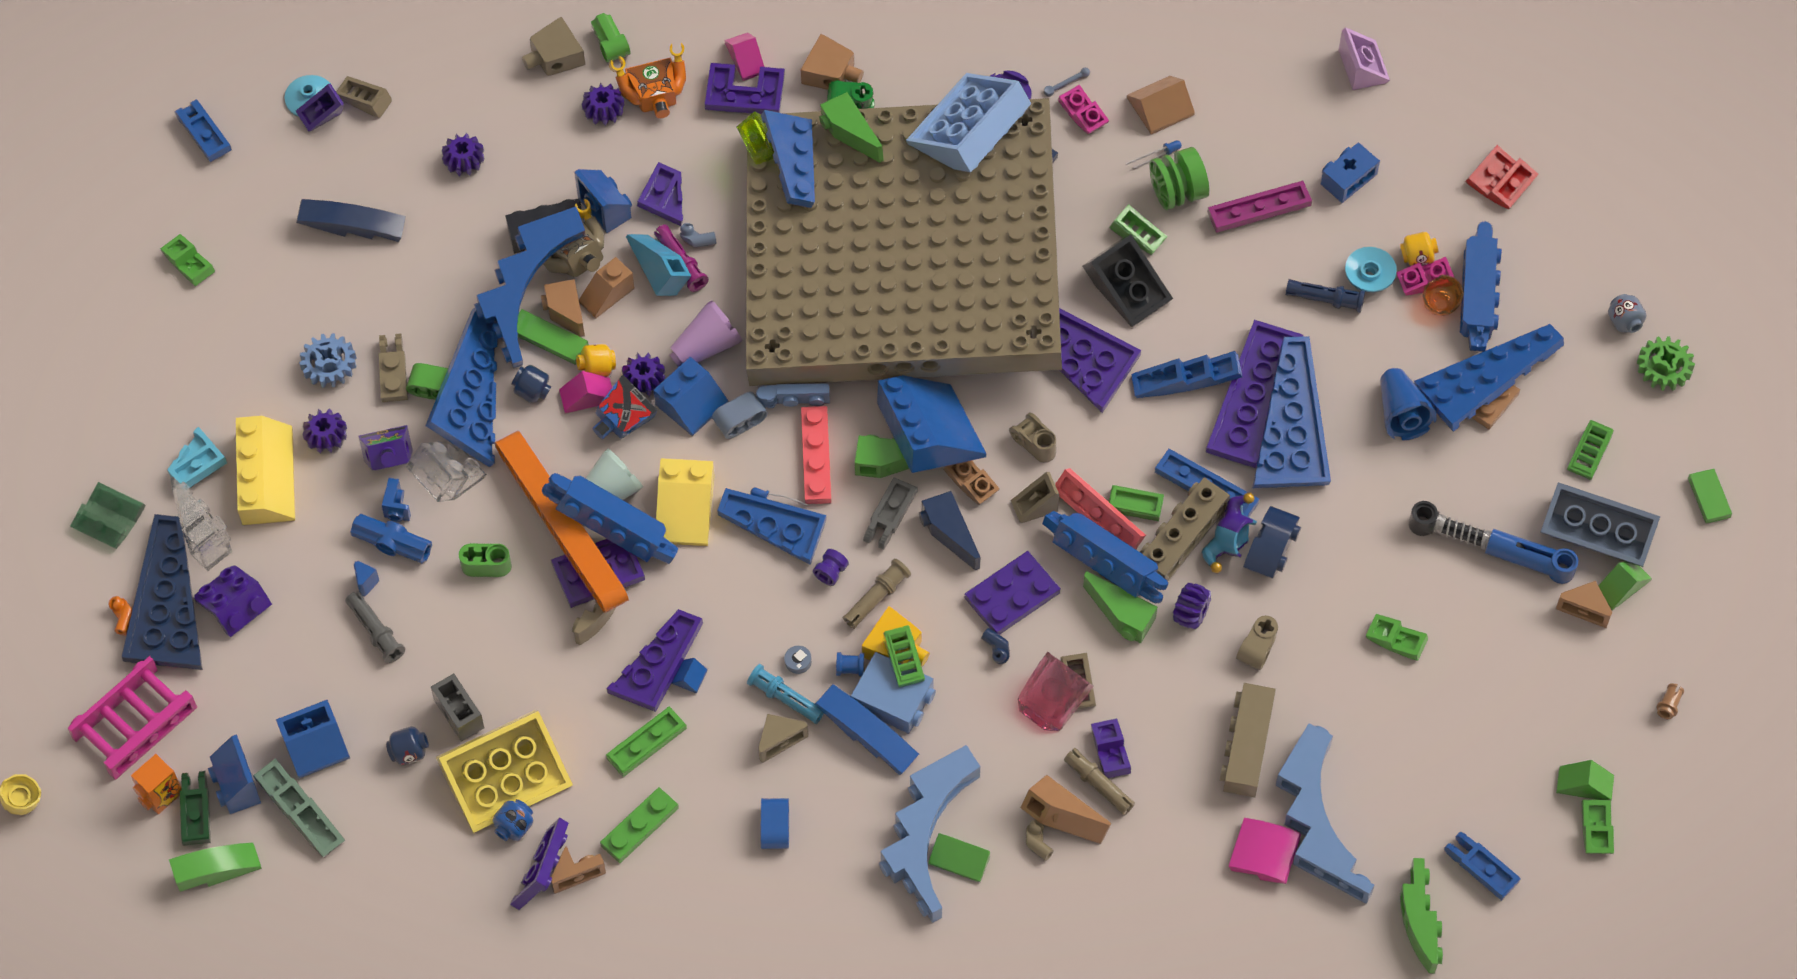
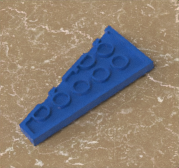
[425,308,497,467]

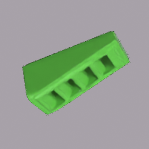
[1109,204,1168,255]
[1567,420,1614,480]
[883,625,925,688]

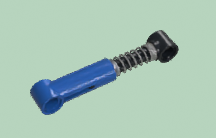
[1408,501,1579,584]

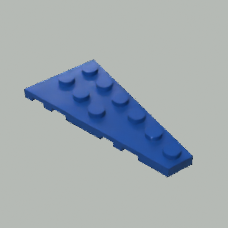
[1414,324,1564,432]
[1252,336,1331,489]

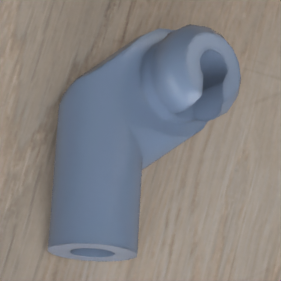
[680,223,717,247]

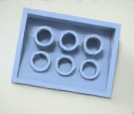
[906,73,1031,172]

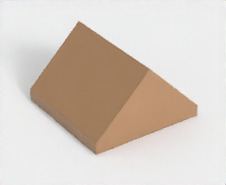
[1127,75,1195,135]

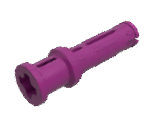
[654,224,709,292]

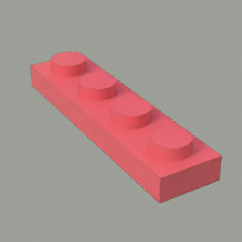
[801,406,831,504]
[1055,468,1146,549]

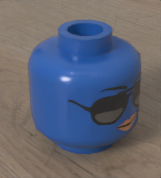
[492,799,534,841]

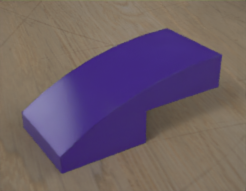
[1091,718,1131,778]

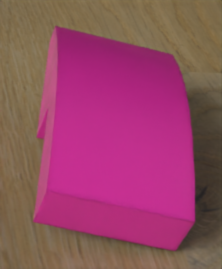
[1058,84,1109,134]
[1396,257,1456,296]

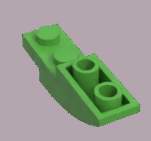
[1400,858,1443,974]

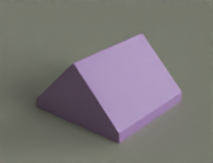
[1339,27,1390,90]

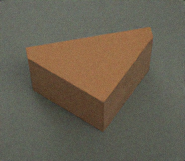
[1556,580,1612,628]

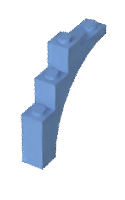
[879,745,981,923]

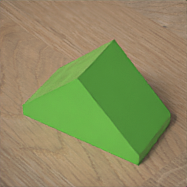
[1598,561,1652,611]
[1556,760,1614,801]

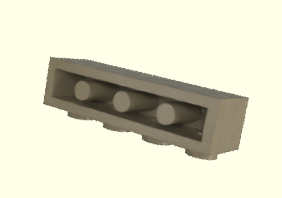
[1140,477,1230,581]
[1219,683,1276,798]

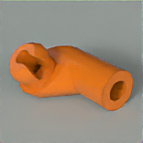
[108,596,132,636]

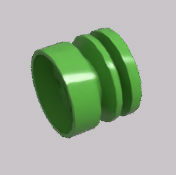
[1149,147,1210,210]

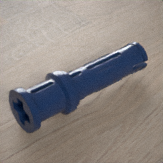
[1285,279,1365,313]

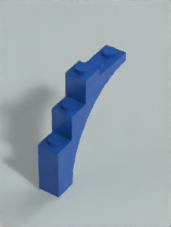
[474,207,585,368]

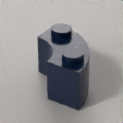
[1243,506,1301,579]

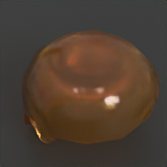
[1422,275,1464,316]

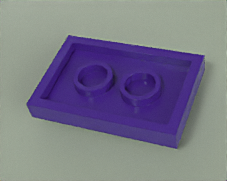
[964,551,1061,635]

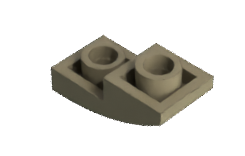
[572,602,616,645]

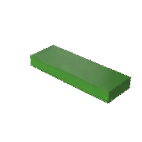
[517,309,589,365]
[606,706,687,777]

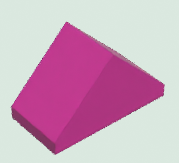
[724,32,764,81]
[559,371,612,414]

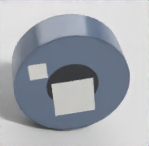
[784,646,812,674]

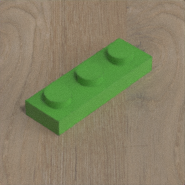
[600,787,679,863]

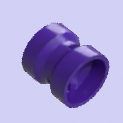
[813,549,849,586]

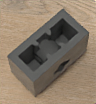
[431,673,485,742]

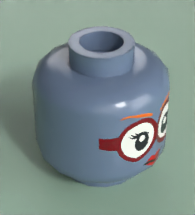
[1608,294,1647,333]

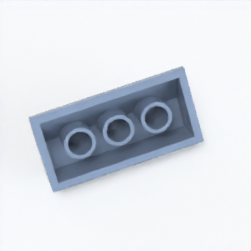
[1540,482,1661,567]

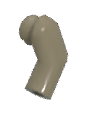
[1026,820,1054,861]

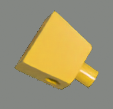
[862,606,930,666]

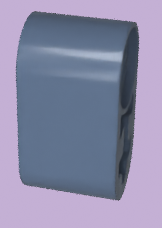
[712,392,768,439]

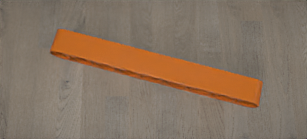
[495,431,629,613]

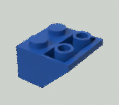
[276,700,350,778]

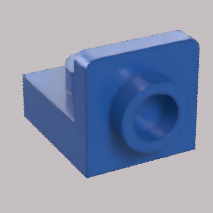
[382,478,411,522]

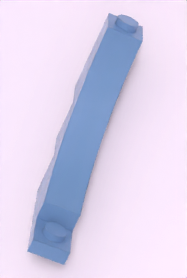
[1276,723,1374,904]

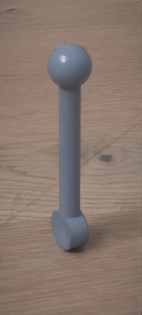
[1044,67,1090,97]

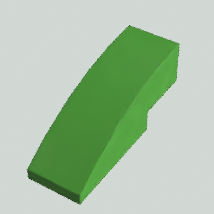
[169,843,262,892]

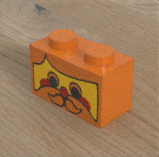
[131,754,182,815]

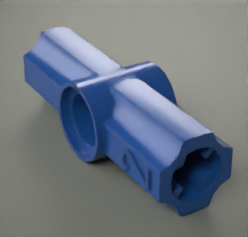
[350,513,432,564]

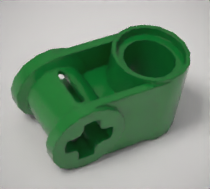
[827,81,875,109]

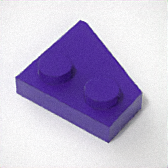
[637,162,683,226]

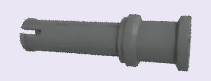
[345,591,405,663]

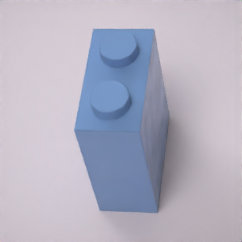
[851,652,936,734]

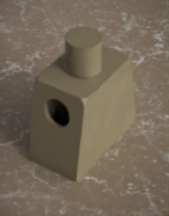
[522,17,585,76]

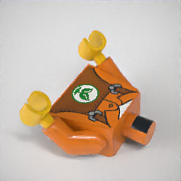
[609,43,686,119]

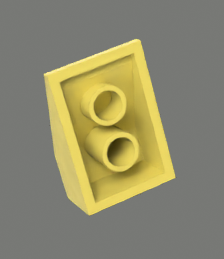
[656,458,715,546]

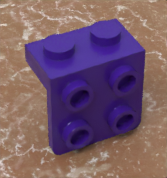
[194,565,272,637]

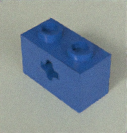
[1321,142,1380,203]

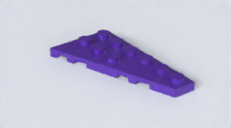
[1059,308,1141,413]

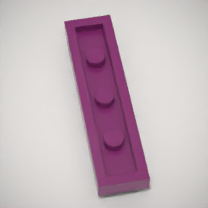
[1207,180,1312,233]

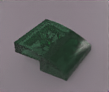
[70,482,146,549]

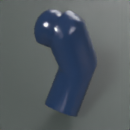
[981,628,1010,664]

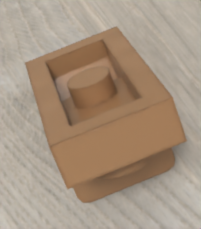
[551,846,606,894]

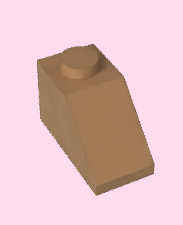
[579,257,635,318]
[541,279,585,337]

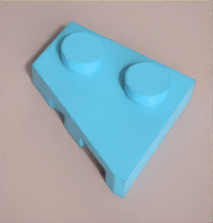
[167,427,227,492]

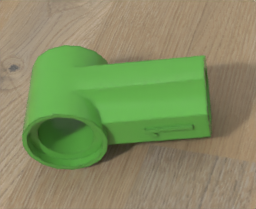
[591,13,631,63]

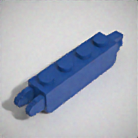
[1459,221,1502,352]
[541,473,678,564]
[1042,511,1169,604]

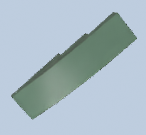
[253,758,345,858]

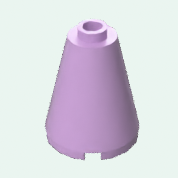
[669,300,743,367]

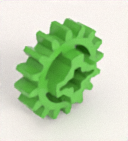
[1636,336,1695,391]

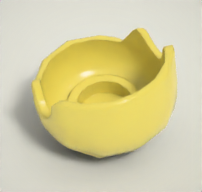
[0,774,41,815]

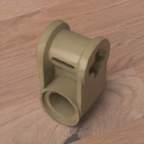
[1009,412,1056,463]
[1236,615,1278,670]

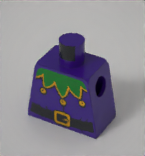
[358,425,413,470]

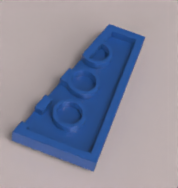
[761,110,815,208]
[717,488,827,565]

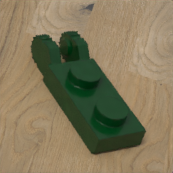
[180,771,211,846]

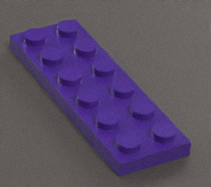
[1206,319,1304,468]

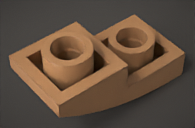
[943,460,1000,505]

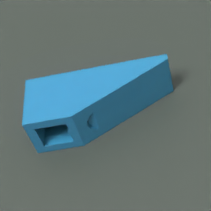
[626,234,691,296]

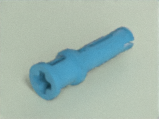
[747,664,824,724]

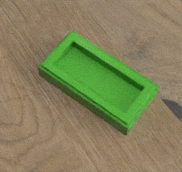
[1688,469,1732,524]
[1109,485,1164,522]

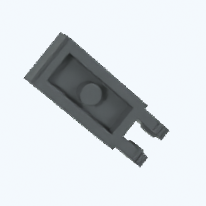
[863,477,918,550]

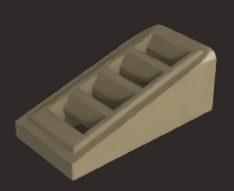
[336,76,392,118]
[1060,653,1096,710]

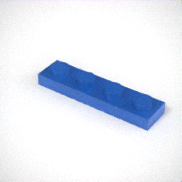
[1155,448,1259,517]

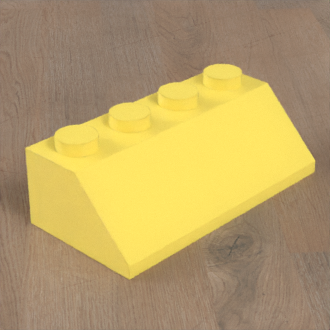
[236,416,295,525]

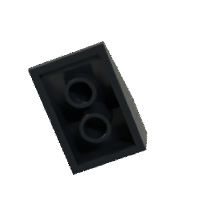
[1082,234,1173,327]

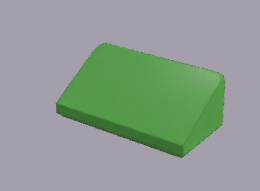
[928,833,990,882]

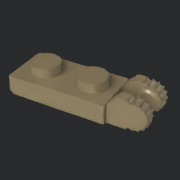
[378,333,408,403]

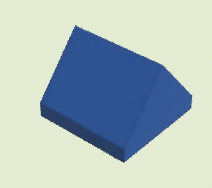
[354,561,379,597]
[672,658,708,694]

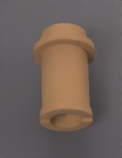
[1656,683,1684,719]

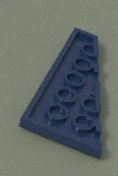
[122,514,203,670]

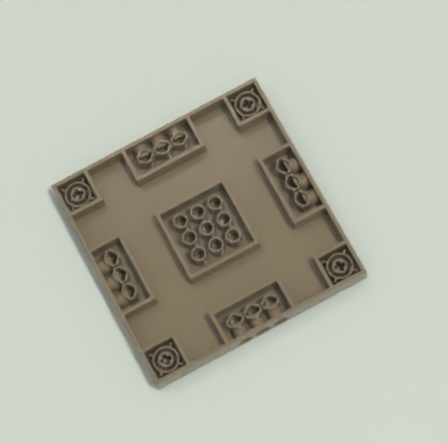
[746,98,1062,386]

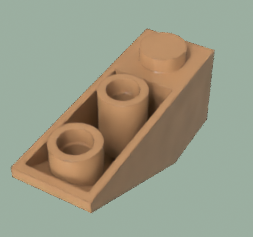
[1020,775,1112,844]

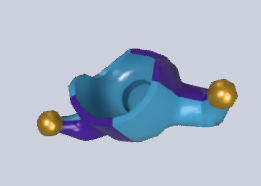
[1201,492,1257,573]

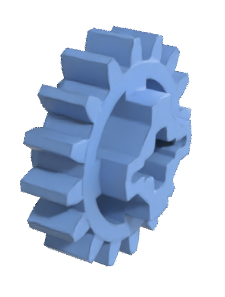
[299,333,357,388]

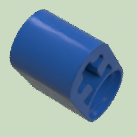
[761,798,789,849]

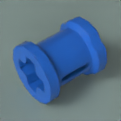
[836,652,864,677]

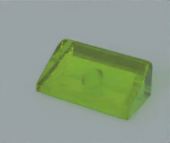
[736,111,774,165]

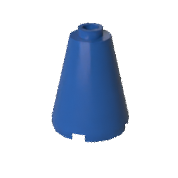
[1380,368,1437,440]

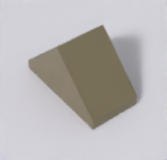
[1010,472,1059,523]
[758,714,808,763]

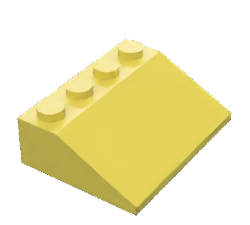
[436,710,573,833]

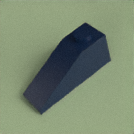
[919,491,981,570]

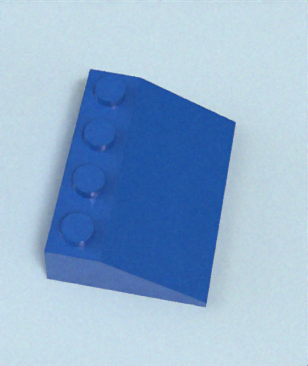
[877,375,987,473]

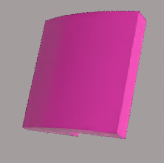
[1229,818,1301,884]

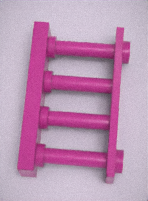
[68,656,197,780]

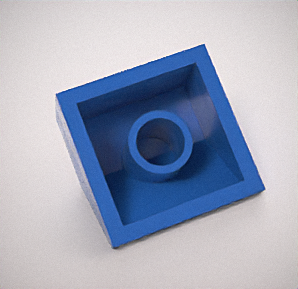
[574,169,632,233]
[654,357,729,436]
[208,734,261,814]

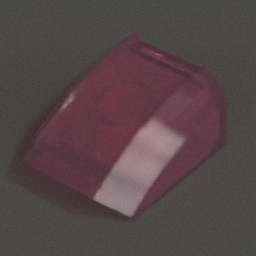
[1018,651,1094,731]

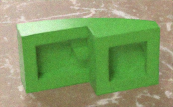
[160,234,215,286]
[1366,614,1428,661]
[1581,800,1614,854]

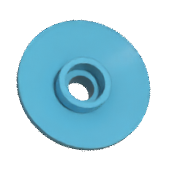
[284,75,330,117]
[1345,247,1397,292]

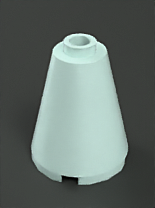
[586,449,643,500]

